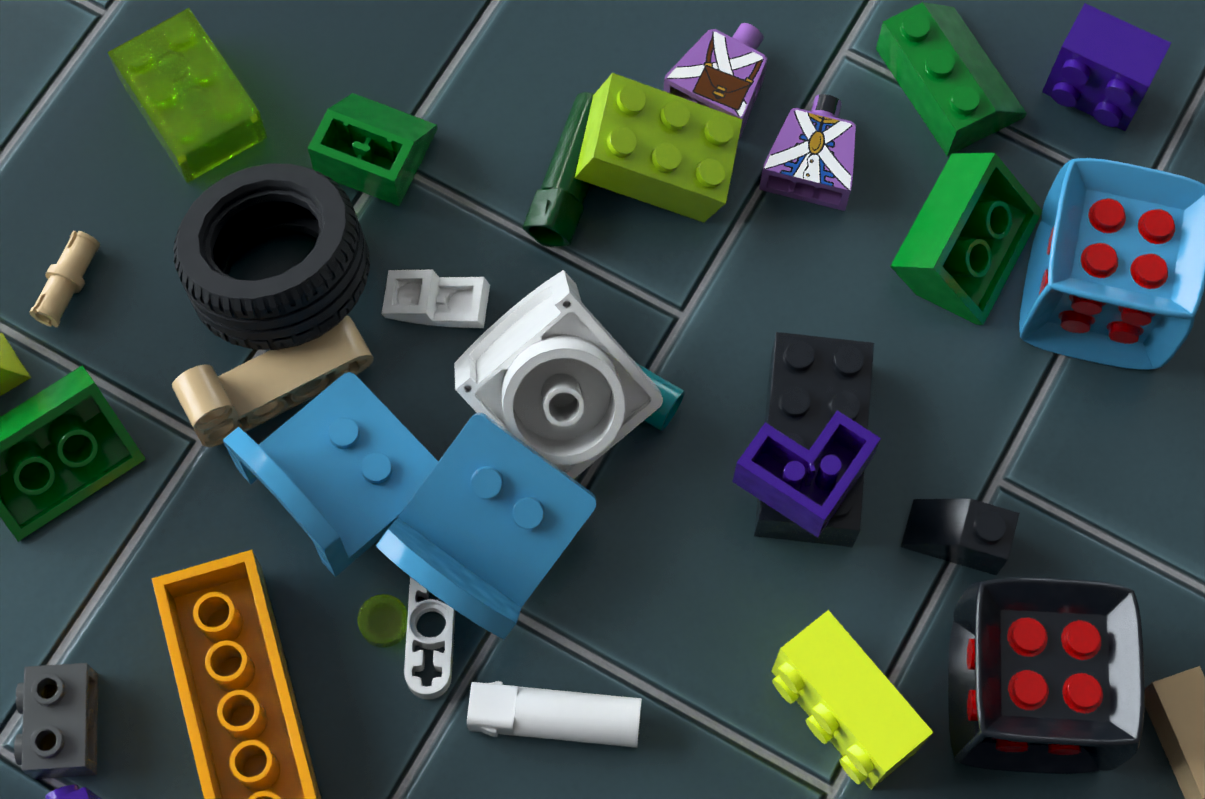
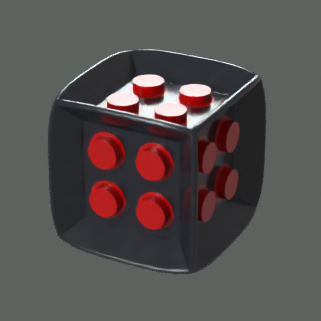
[948,577,1145,774]

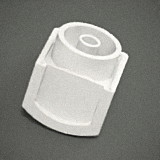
[454,270,663,479]

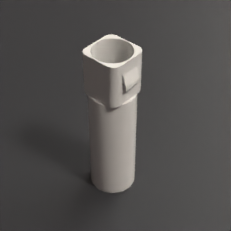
[467,681,642,748]

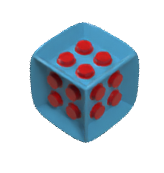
[1019,158,1205,370]

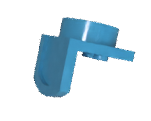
[223,372,438,577]
[376,413,597,639]

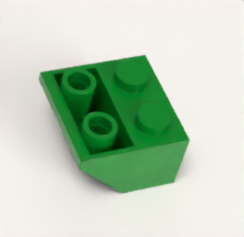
[307,93,438,206]

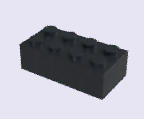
[754,332,874,547]

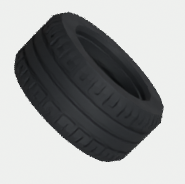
[173,163,370,350]

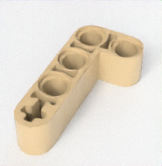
[172,315,374,447]

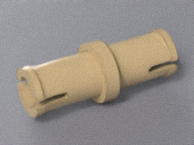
[29,231,100,327]

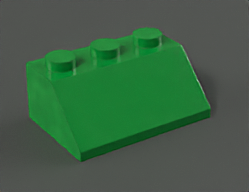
[876,2,1027,156]
[890,153,1042,325]
[0,365,146,542]

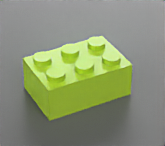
[575,73,743,222]

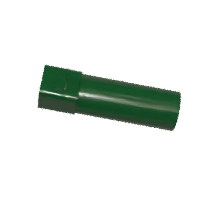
[522,92,594,247]

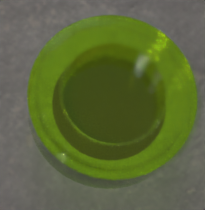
[357,594,408,648]

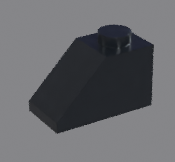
[900,499,1020,576]

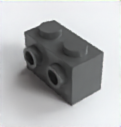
[14,663,98,779]

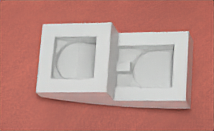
[381,269,490,328]

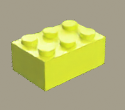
[771,610,934,790]

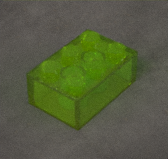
[107,8,267,183]

